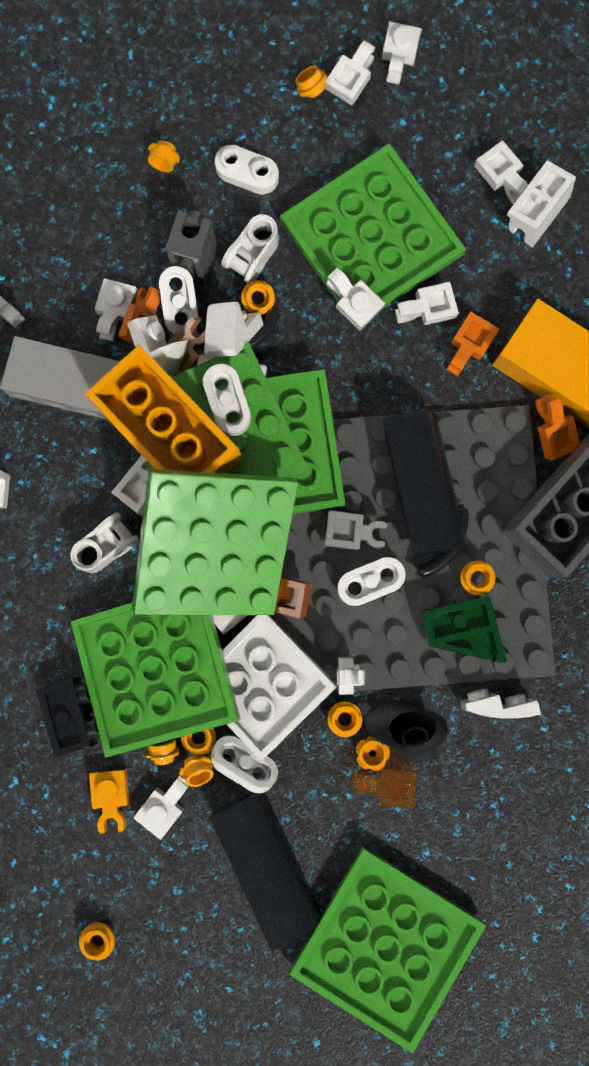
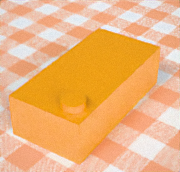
[492,299,589,428]
[85,345,243,473]

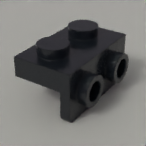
[36,677,100,758]

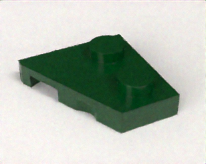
[420,596,507,663]

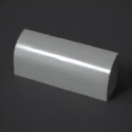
[0,336,120,420]

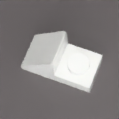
[204,301,264,358]
[127,315,189,377]

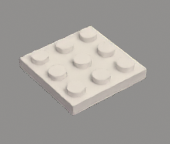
[222,615,338,761]

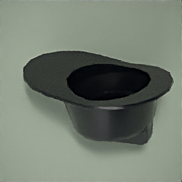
[365,700,448,763]

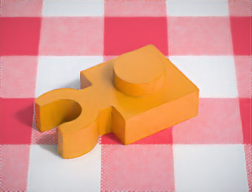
[89,768,129,834]

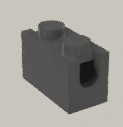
[165,210,217,284]

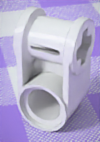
[222,214,279,283]
[70,513,140,573]

